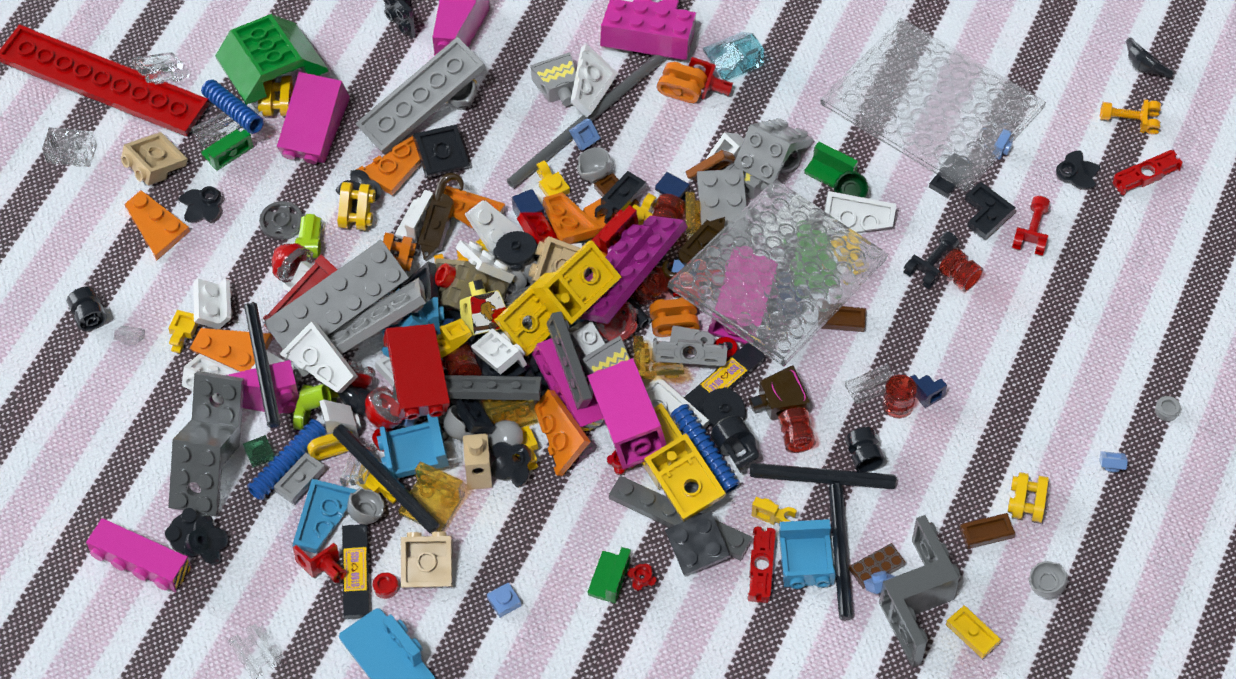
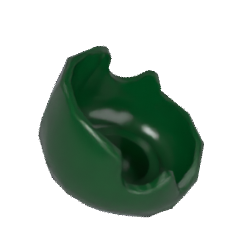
[834,171,869,198]

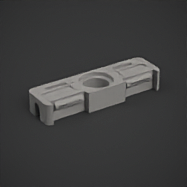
[652,338,727,366]

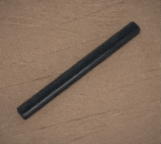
[244,302,281,428]
[333,424,440,534]
[750,463,896,489]
[829,483,853,620]

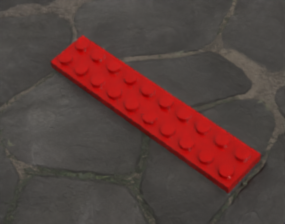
[0,24,209,137]

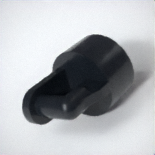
[711,416,760,473]

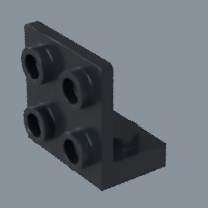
[383,0,416,39]

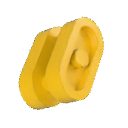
[258,76,293,116]
[337,182,375,230]
[1007,472,1049,523]

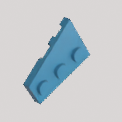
[292,479,357,554]

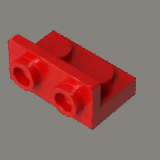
[591,205,639,255]
[517,212,558,244]

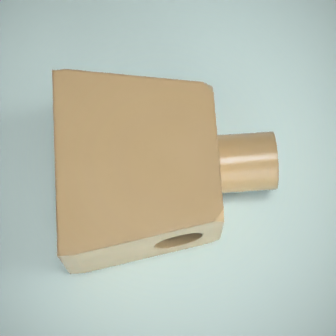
[463,434,492,490]

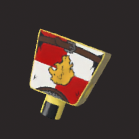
[459,279,506,337]

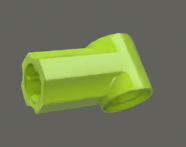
[294,214,322,259]
[300,384,340,411]

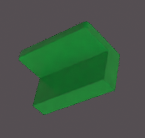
[201,129,254,171]
[804,141,858,188]
[587,547,631,604]

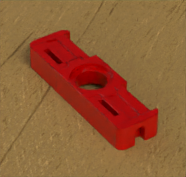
[1112,150,1183,195]
[747,527,776,603]

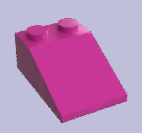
[227,360,299,414]

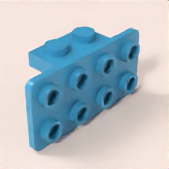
[339,608,435,679]

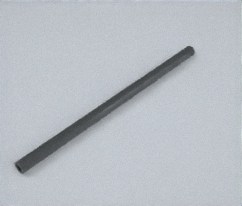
[506,55,668,188]

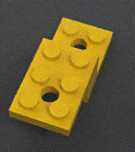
[494,241,621,357]
[642,403,726,522]

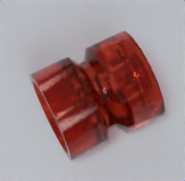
[651,194,686,219]
[939,248,984,292]
[631,265,670,304]
[443,344,481,376]
[883,374,917,419]
[778,408,816,453]

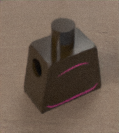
[749,365,810,420]

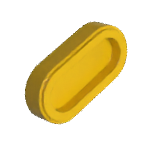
[307,430,354,460]

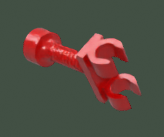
[1012,196,1050,256]

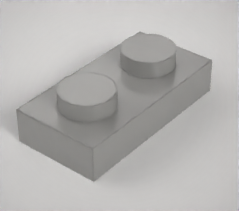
[274,453,325,504]

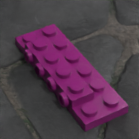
[578,216,688,324]

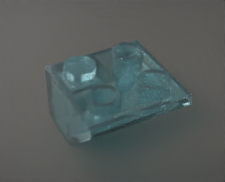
[703,32,764,81]

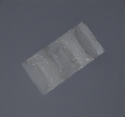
[42,127,97,167]

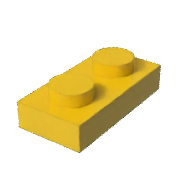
[945,605,1001,659]

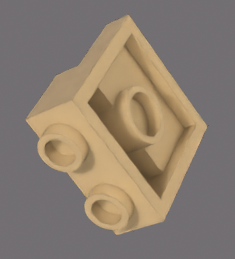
[121,132,187,186]
[528,236,587,284]
[401,532,453,588]

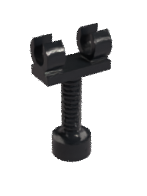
[903,231,959,289]

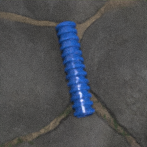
[201,79,264,134]
[670,404,740,494]
[247,419,327,500]

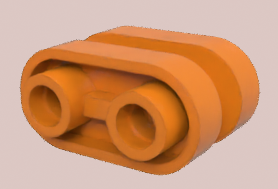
[656,62,707,103]
[383,232,416,272]
[649,297,700,337]

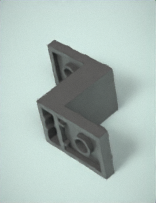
[168,371,245,516]
[879,515,960,668]

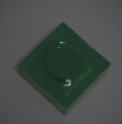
[243,435,275,468]

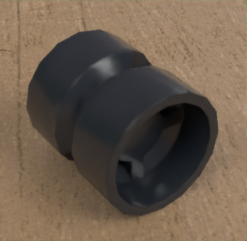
[66,286,107,331]
[845,427,886,472]

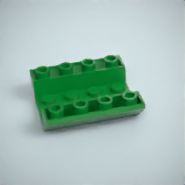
[215,14,329,105]

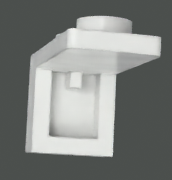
[569,321,605,356]

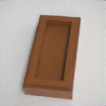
[685,150,736,181]

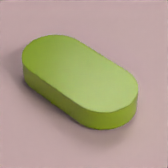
[293,385,313,430]

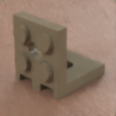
[434,258,509,311]

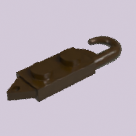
[418,173,464,261]
[662,217,726,281]

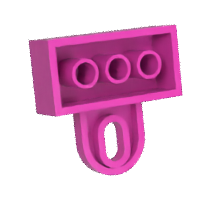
[600,0,696,60]

